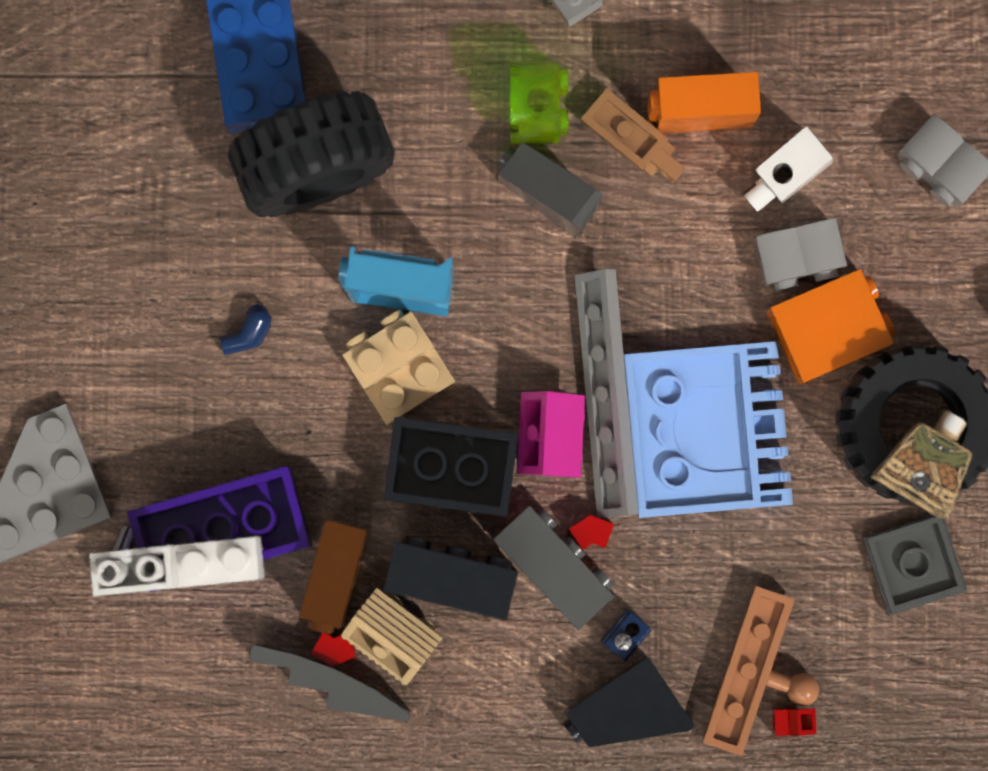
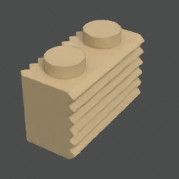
[341,587,443,685]

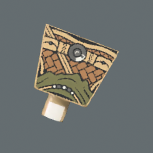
[871,411,972,518]

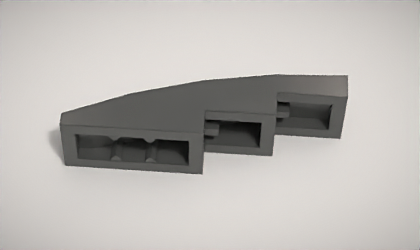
[250,643,411,722]

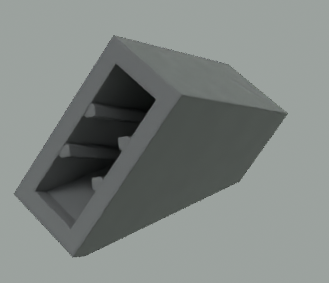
[496,142,603,239]

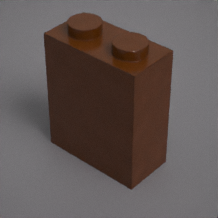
[299,520,371,634]

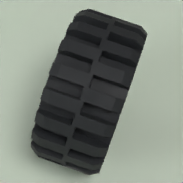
[228,91,395,217]
[835,344,988,504]

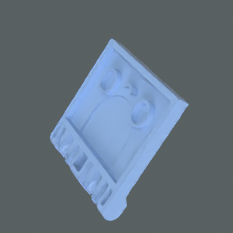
[624,342,793,518]

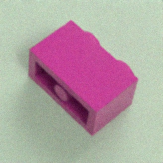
[516,391,585,478]

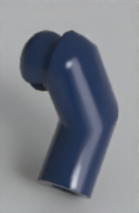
[220,304,271,356]

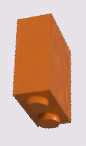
[647,72,761,134]
[766,269,896,386]

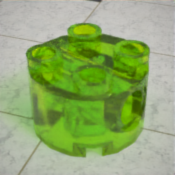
[510,62,568,144]

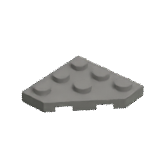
[0,404,113,564]

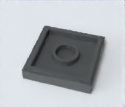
[862,515,967,616]

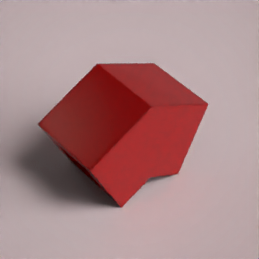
[568,515,614,550]
[310,632,358,667]
[772,708,817,736]

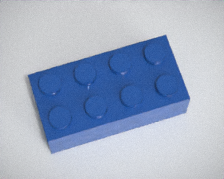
[206,0,307,134]

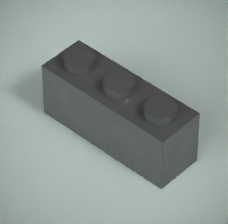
[493,506,615,631]

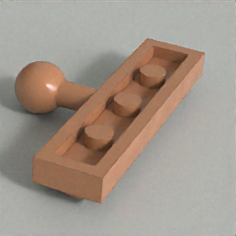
[701,586,819,756]

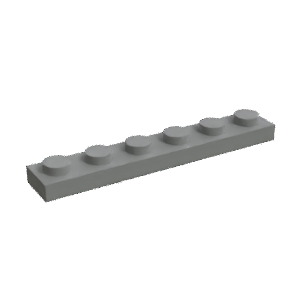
[575,269,639,518]

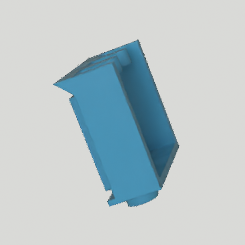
[338,247,455,317]

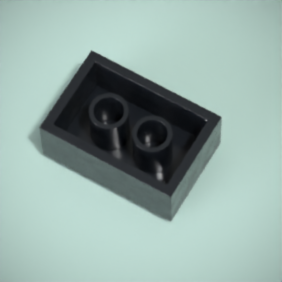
[383,417,518,517]
[384,536,518,621]

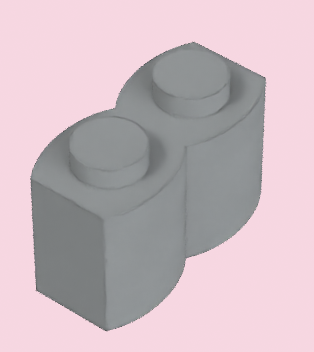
[897,114,988,209]
[754,219,847,292]

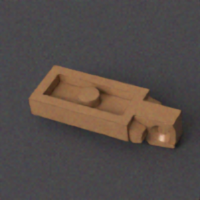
[581,88,685,184]

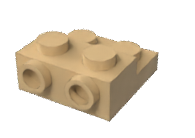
[342,310,456,426]

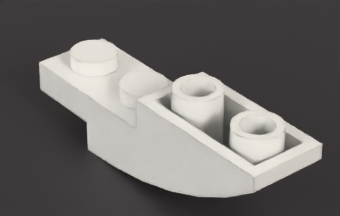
[90,537,264,596]

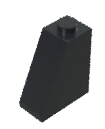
[563,655,695,747]

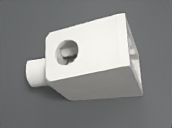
[742,126,833,212]

